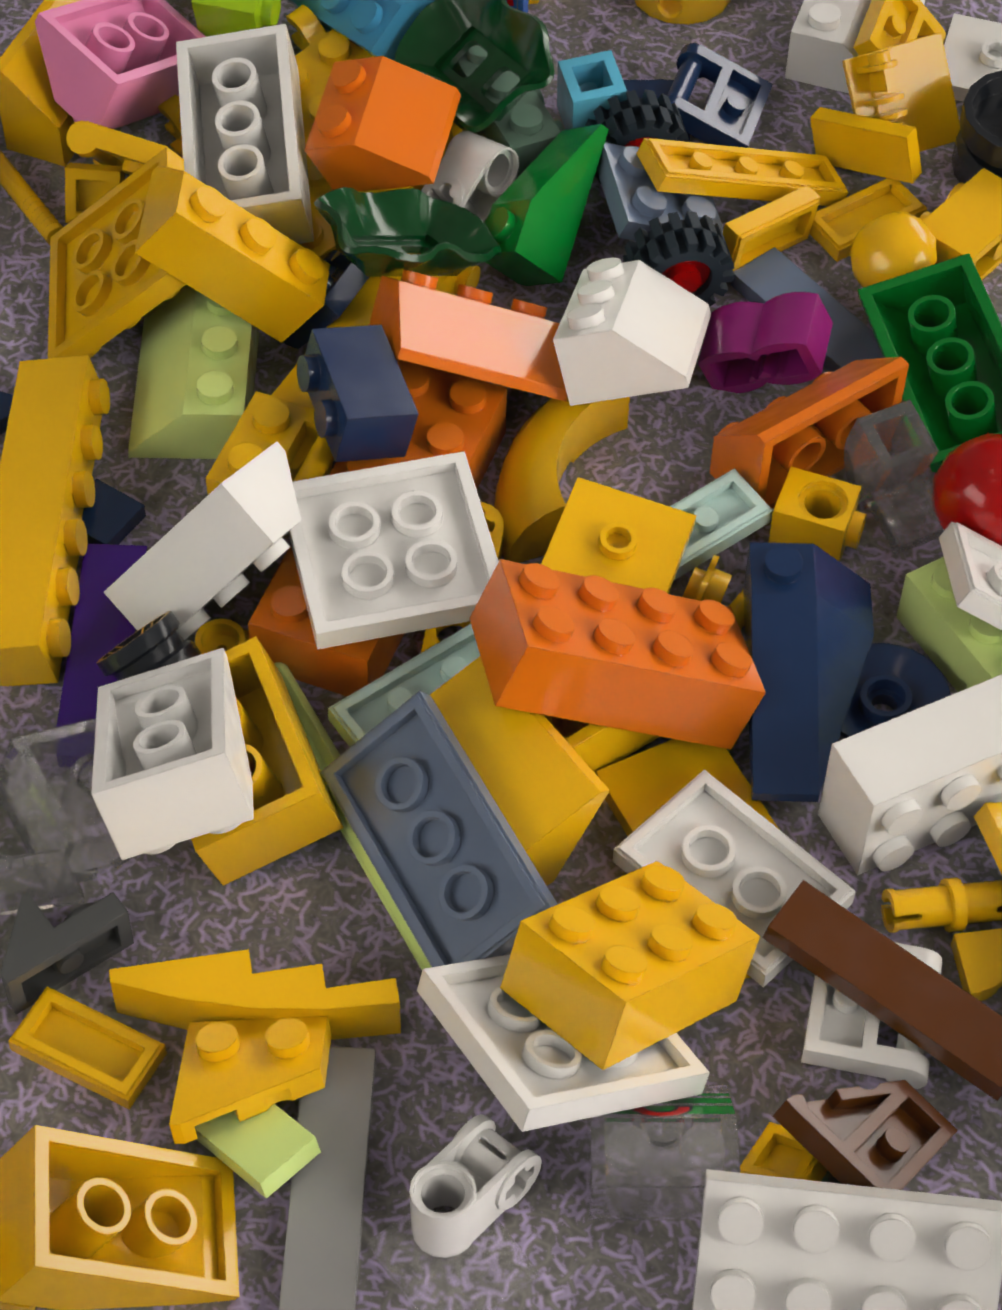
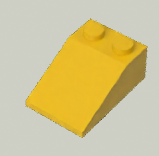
[0,1125,240,1310]

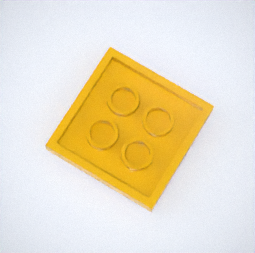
[48,147,186,358]

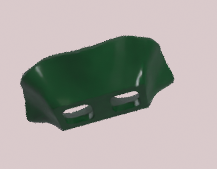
[394,0,555,132]
[314,187,502,277]

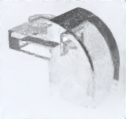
[844,400,944,555]

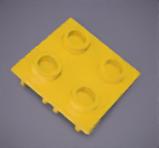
[842,32,960,152]

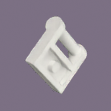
[801,942,942,1089]

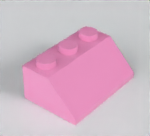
[35,0,206,129]

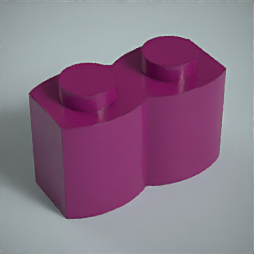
[698,292,833,393]

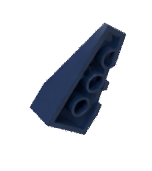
[743,542,874,802]

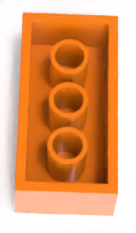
[469,559,766,750]

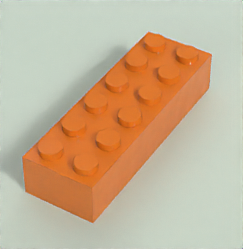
[248,359,507,696]

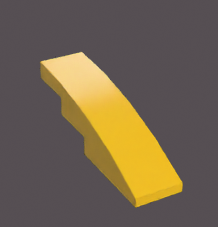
[109,949,401,1040]

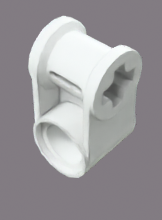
[421,131,519,222]
[409,1114,542,1258]

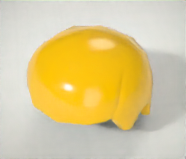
[850,212,937,288]

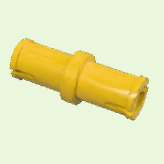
[881,877,1002,933]

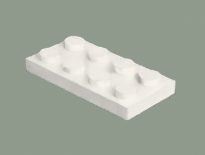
[692,1169,1002,1310]

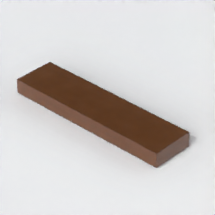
[762,880,1002,1101]

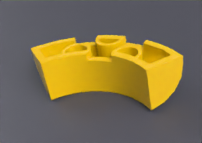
[494,397,630,563]

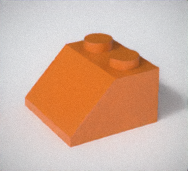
[304,56,461,191]

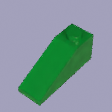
[484,124,609,286]

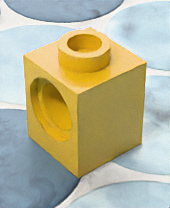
[768,466,867,562]

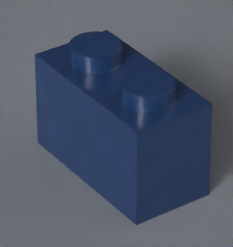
[297,325,419,462]

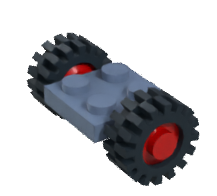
[585,90,734,307]

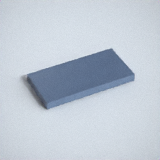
[320,691,557,967]

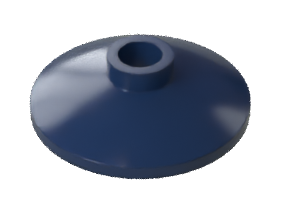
[840,643,951,738]

